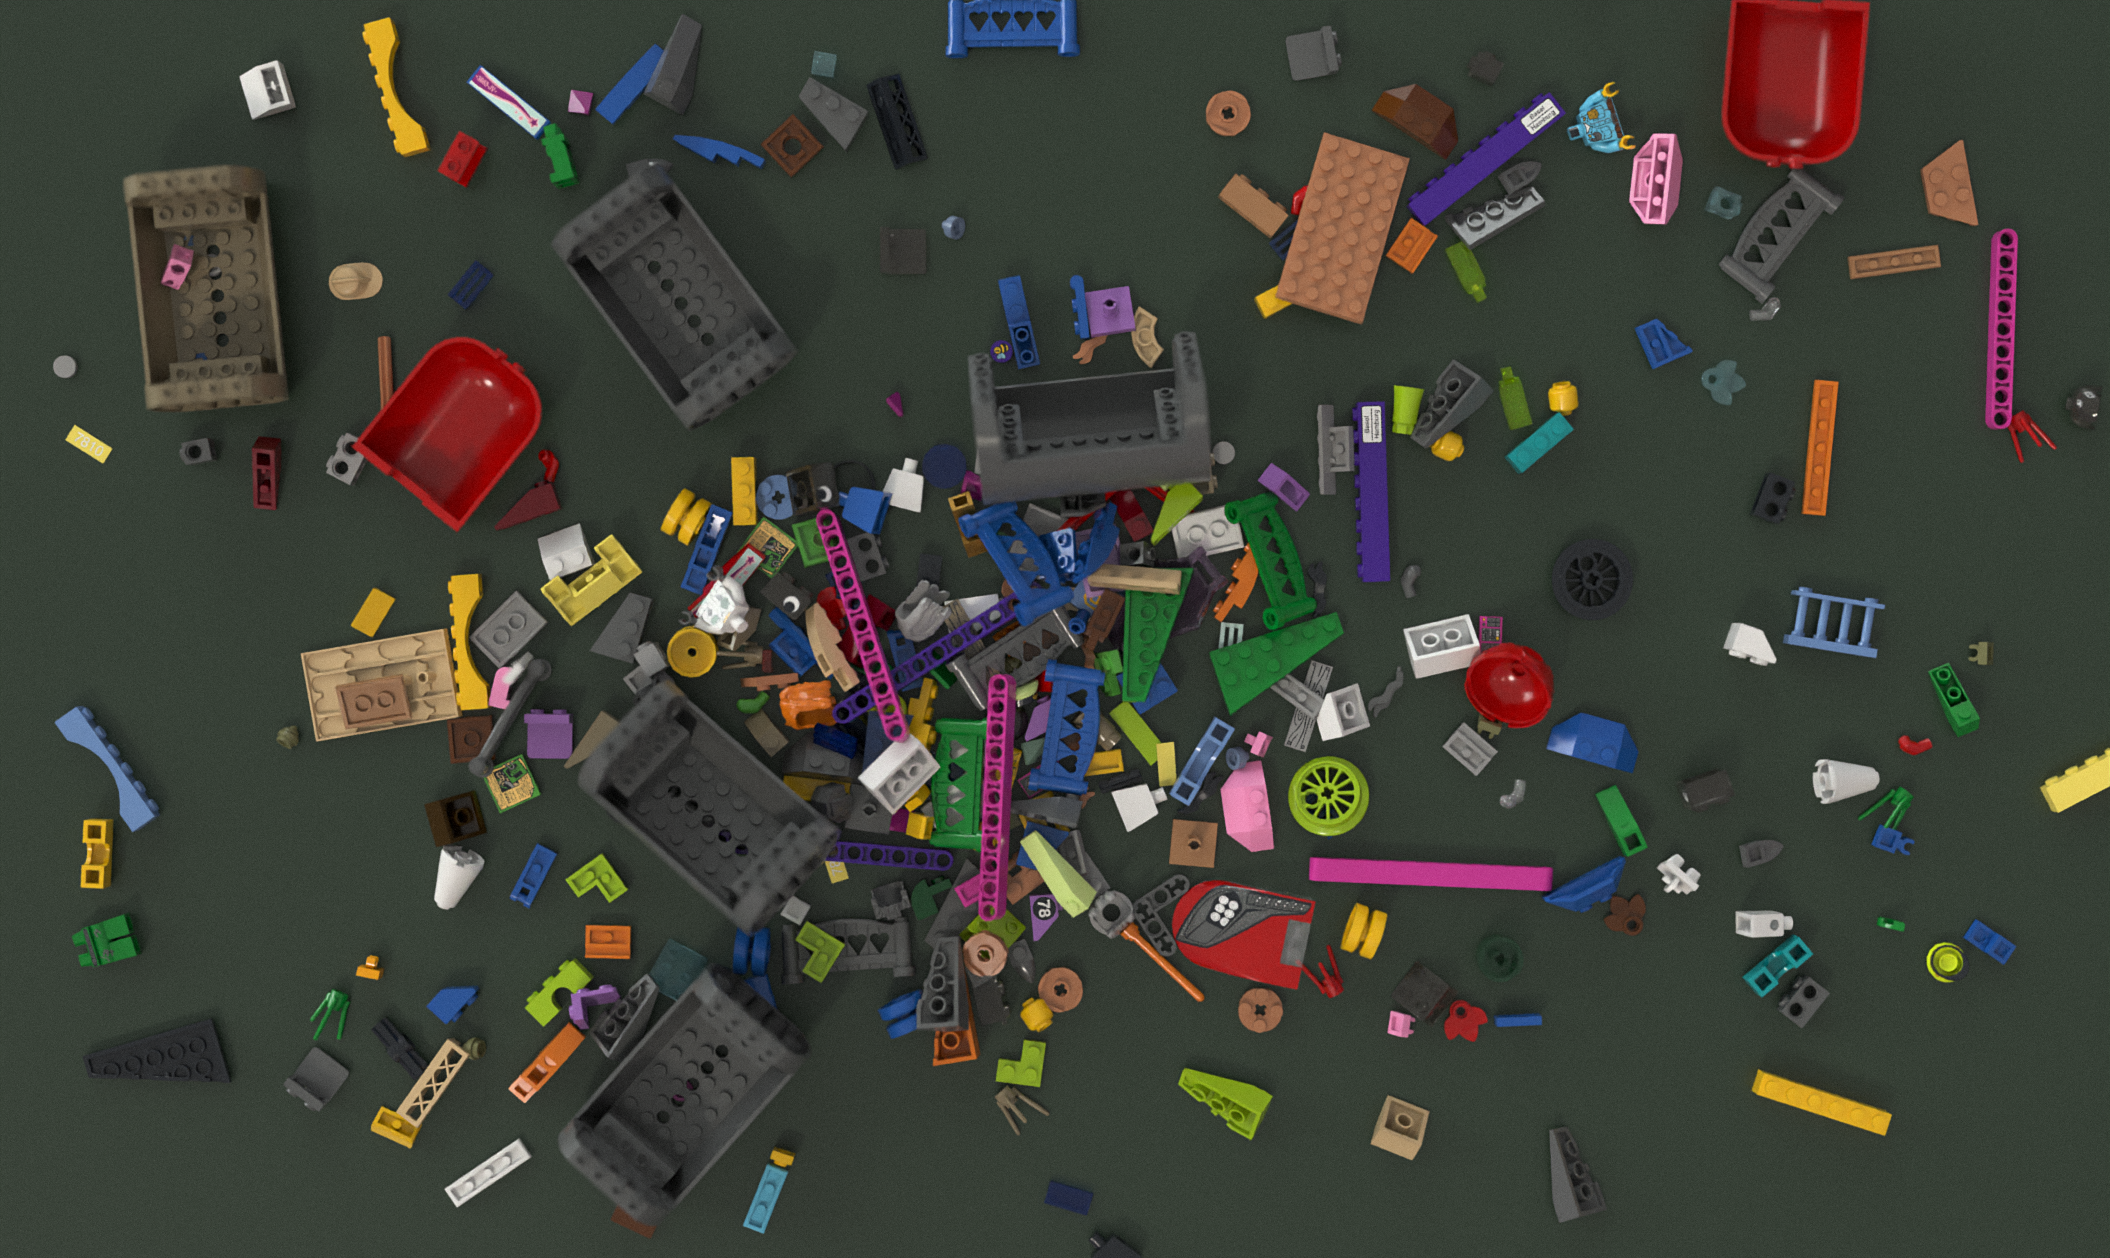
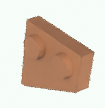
[740,673,799,691]

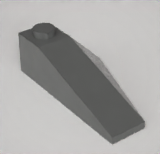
[1410,359,1494,449]
[1010,793,1084,828]
[1549,1126,1607,1223]

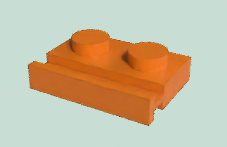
[1386,218,1438,274]
[585,925,632,959]

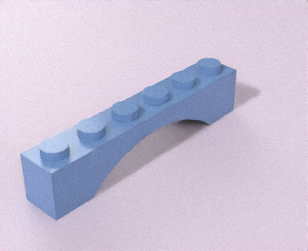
[55,706,160,832]

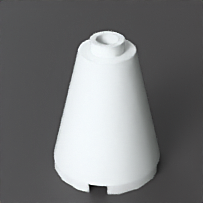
[1813,759,1879,804]
[434,844,485,910]

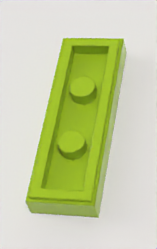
[1109,702,1161,765]

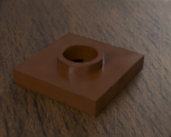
[760,114,824,178]

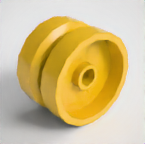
[661,488,712,546]
[667,625,719,677]
[1340,903,1387,960]

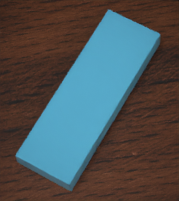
[743,1162,789,1234]

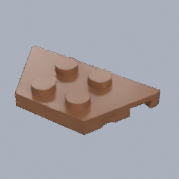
[1920,140,1978,226]

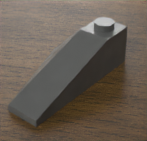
[643,14,702,115]
[917,936,969,1032]
[589,974,660,1062]

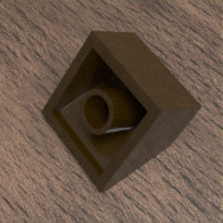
[424,790,487,847]

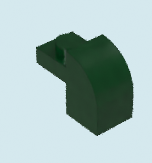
[911,875,953,921]

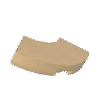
[1131,306,1164,368]

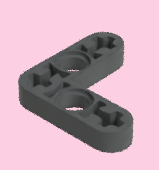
[1133,874,1190,956]

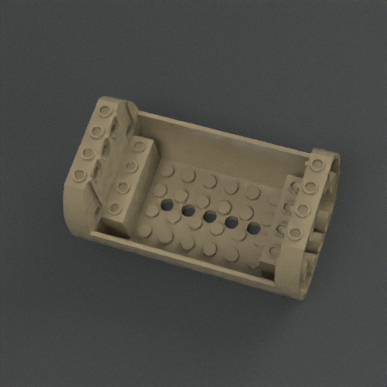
[123,166,289,412]

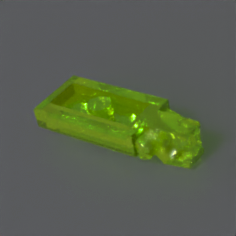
[1445,241,1487,303]
[1498,366,1532,430]

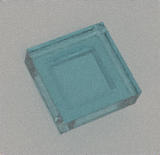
[811,51,837,78]

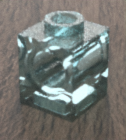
[1704,187,1743,220]

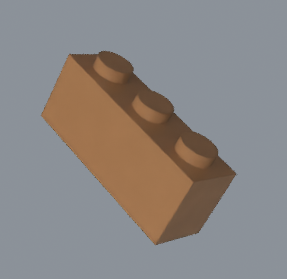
[1218,174,1289,239]

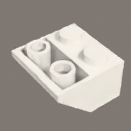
[239,60,296,120]
[1723,623,1776,666]

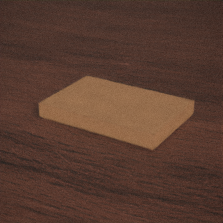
[335,674,413,730]

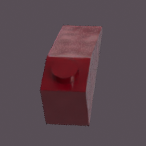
[252,436,282,510]
[494,481,563,531]
[1110,489,1154,542]

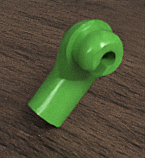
[736,691,770,713]

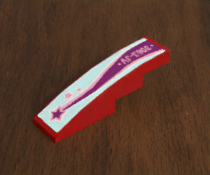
[688,543,765,618]

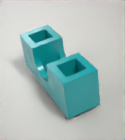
[1504,412,1574,474]
[1742,934,1813,997]

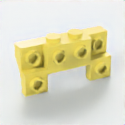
[540,534,642,626]

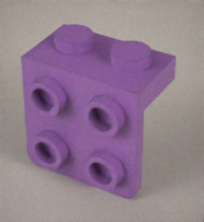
[524,709,573,759]
[569,985,621,1030]

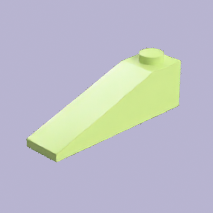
[1020,830,1097,917]

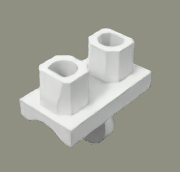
[1657,854,1701,895]

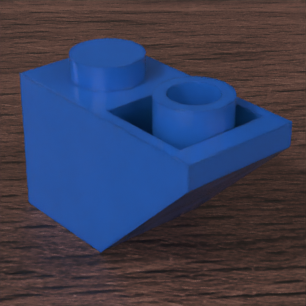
[426,986,480,1024]

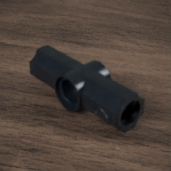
[371,1016,429,1081]

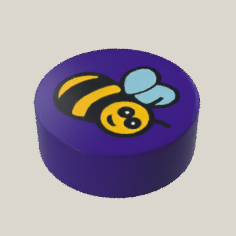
[990,340,1013,363]

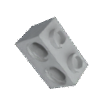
[326,433,367,486]
[634,641,671,678]

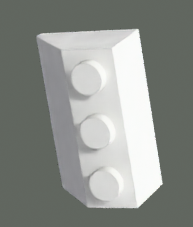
[1403,614,1481,679]
[858,734,940,814]

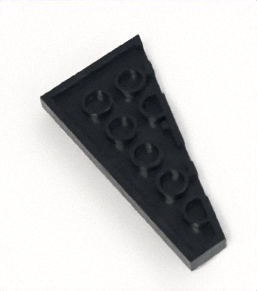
[82,1018,232,1083]

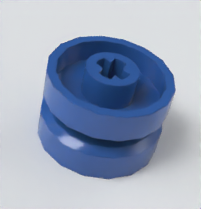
[733,927,771,977]
[878,989,923,1039]

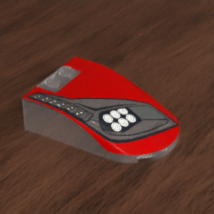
[1172,879,1315,990]

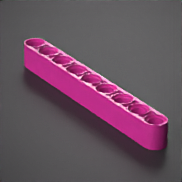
[1985,229,2018,430]

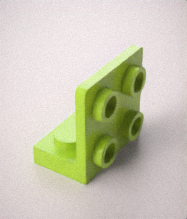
[959,905,1026,959]

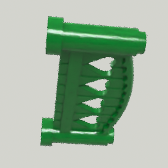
[1224,492,1317,630]
[929,718,987,853]

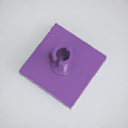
[1085,286,1136,338]

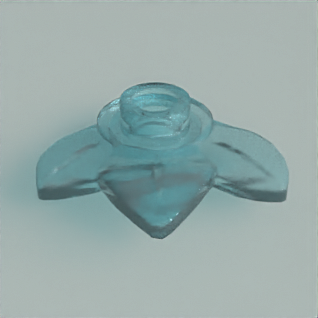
[1701,360,1746,405]

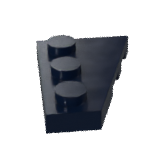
[862,710,914,773]

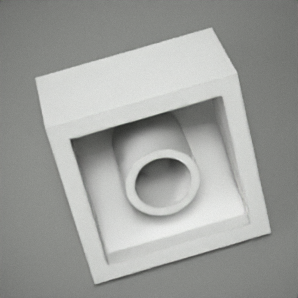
[538,523,595,581]

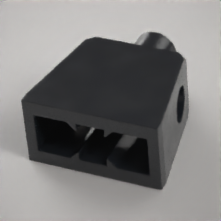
[1088,1231,1143,1258]

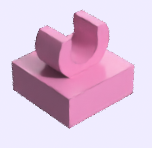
[1244,732,1273,758]
[1388,1011,1415,1038]

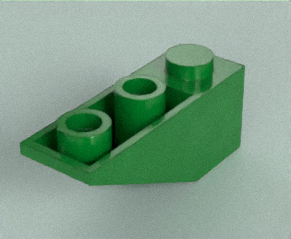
[1928,663,1980,737]
[1595,785,1648,857]

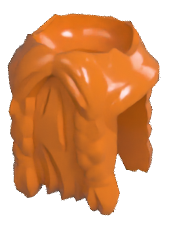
[779,680,837,730]

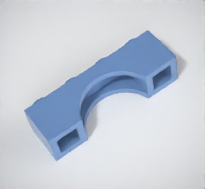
[1169,716,1235,806]

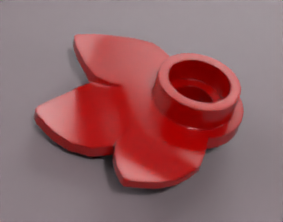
[817,586,852,631]
[1444,1000,1488,1042]

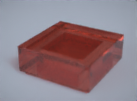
[762,650,773,672]

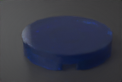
[922,444,967,489]

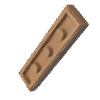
[1848,245,1941,280]

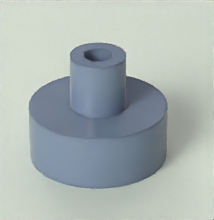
[942,216,965,239]
[1226,747,1249,770]

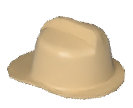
[329,262,383,300]

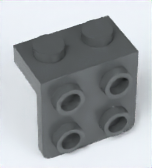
[1285,25,1342,81]
[283,1047,350,1112]

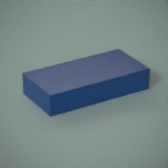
[1494,1013,1542,1027]

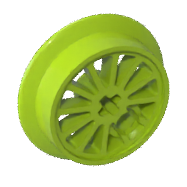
[1288,756,1369,836]

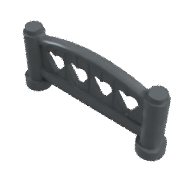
[1718,169,1845,304]
[945,605,1085,711]
[469,659,552,778]
[781,917,916,984]

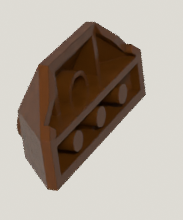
[1371,84,1458,160]

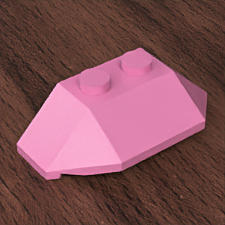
[1629,134,1683,225]
[1220,760,1274,852]

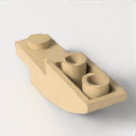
[806,602,860,692]

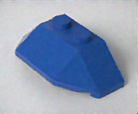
[1546,713,1638,773]
[1541,856,1626,913]

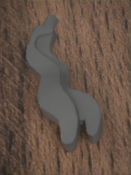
[1367,666,1403,718]

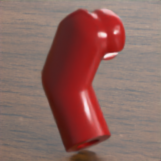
[1291,185,1308,215]
[538,450,559,483]
[1898,735,1932,755]

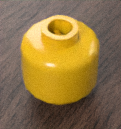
[1548,381,1579,416]
[1429,431,1464,461]
[1020,998,1053,1032]

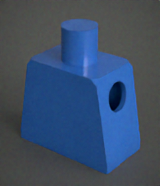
[836,487,893,534]

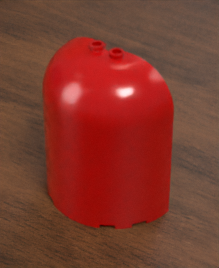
[1722,0,1870,169]
[352,337,542,532]

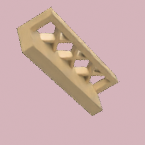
[1087,564,1182,595]
[396,1038,470,1128]

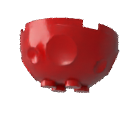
[1464,643,1554,728]

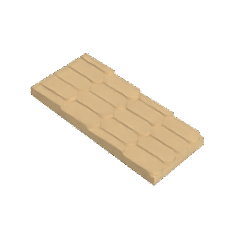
[301,628,463,742]

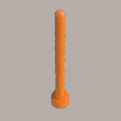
[1120,922,1205,1002]

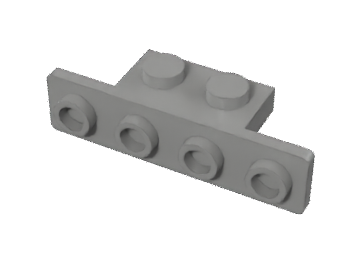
[1317,405,1354,495]

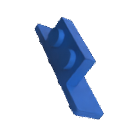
[769,607,834,679]

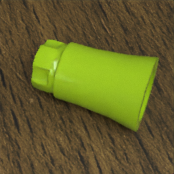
[1392,385,1425,435]

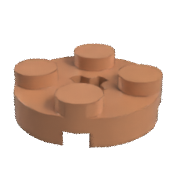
[1206,91,1251,136]
[963,930,1009,977]
[1038,967,1083,1012]
[1238,987,1283,1033]

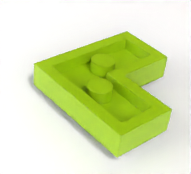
[565,853,628,903]
[795,921,845,983]
[996,1039,1046,1087]

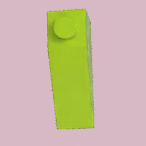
[1151,483,1203,546]

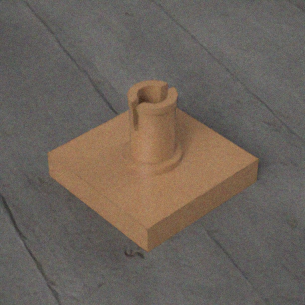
[1169,819,1218,868]

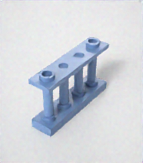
[1783,587,1885,658]

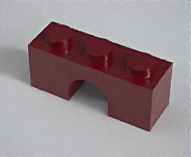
[836,594,896,669]

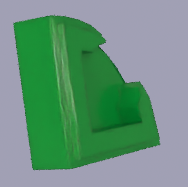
[1876,917,1905,932]

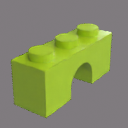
[525,958,594,1027]

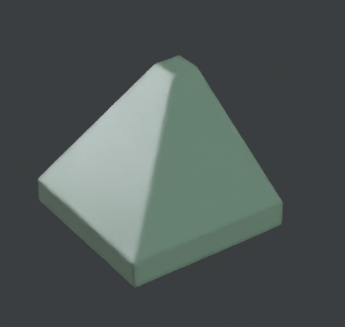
[1020,737,1045,765]

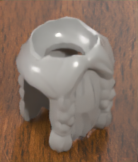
[895,580,952,643]
[1088,890,1135,938]

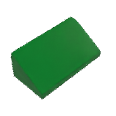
[918,651,958,689]

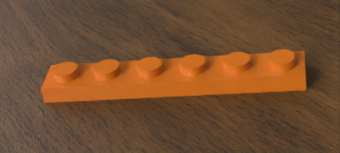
[1801,380,1839,516]

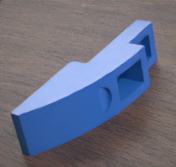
[998,275,1040,369]
[1073,502,1120,583]

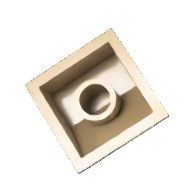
[1371,1095,1430,1160]

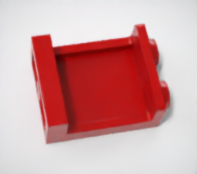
[438,131,488,188]

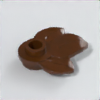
[1604,894,1646,936]

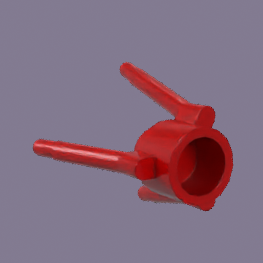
[2007,410,2057,463]
[1294,945,1344,998]

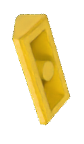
[351,588,396,637]
[371,1106,422,1148]

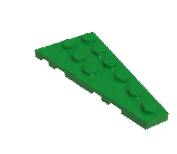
[1122,568,1194,703]
[1209,612,1344,716]

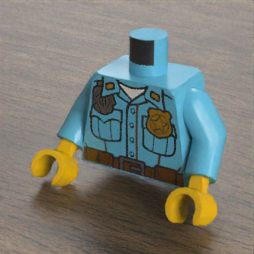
[1567,82,1636,153]

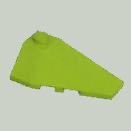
[1178,1068,1273,1140]

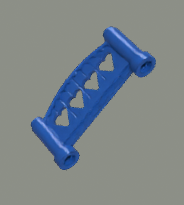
[946,0,1080,58]
[958,501,1074,626]
[1028,659,1105,796]

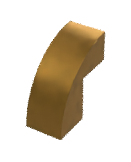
[948,491,988,558]

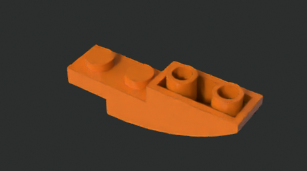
[1213,543,1259,622]
[508,1022,586,1103]

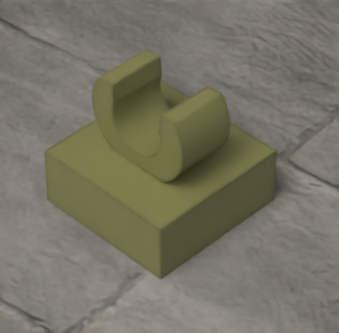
[1969,642,1994,665]
[1477,714,1502,739]

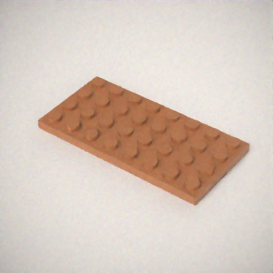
[1275,132,1410,324]

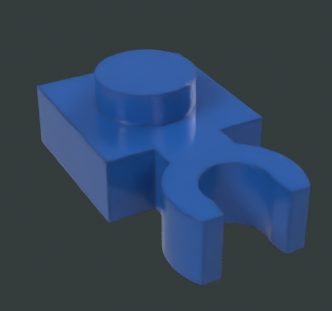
[1871,824,1915,855]

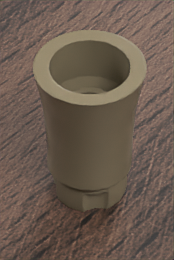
[1071,711,1121,751]

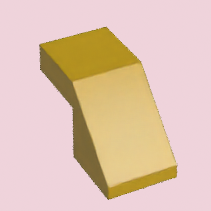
[906,812,934,840]

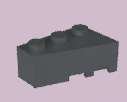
[798,77,869,153]
[590,593,655,664]

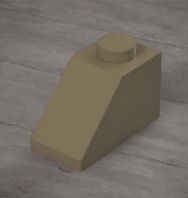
[717,604,761,651]
[744,708,790,757]

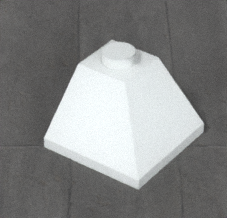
[1317,683,1370,741]

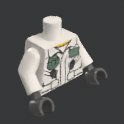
[679,565,749,634]

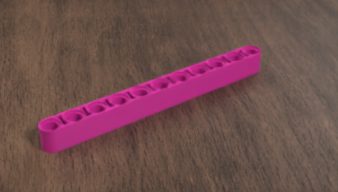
[816,509,910,743]
[978,674,1016,921]
[1309,857,1553,891]

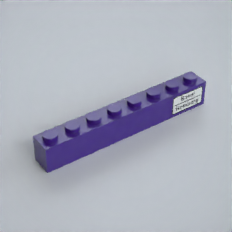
[1406,92,1566,226]
[1352,401,1390,582]

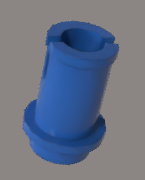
[1068,609,1091,634]

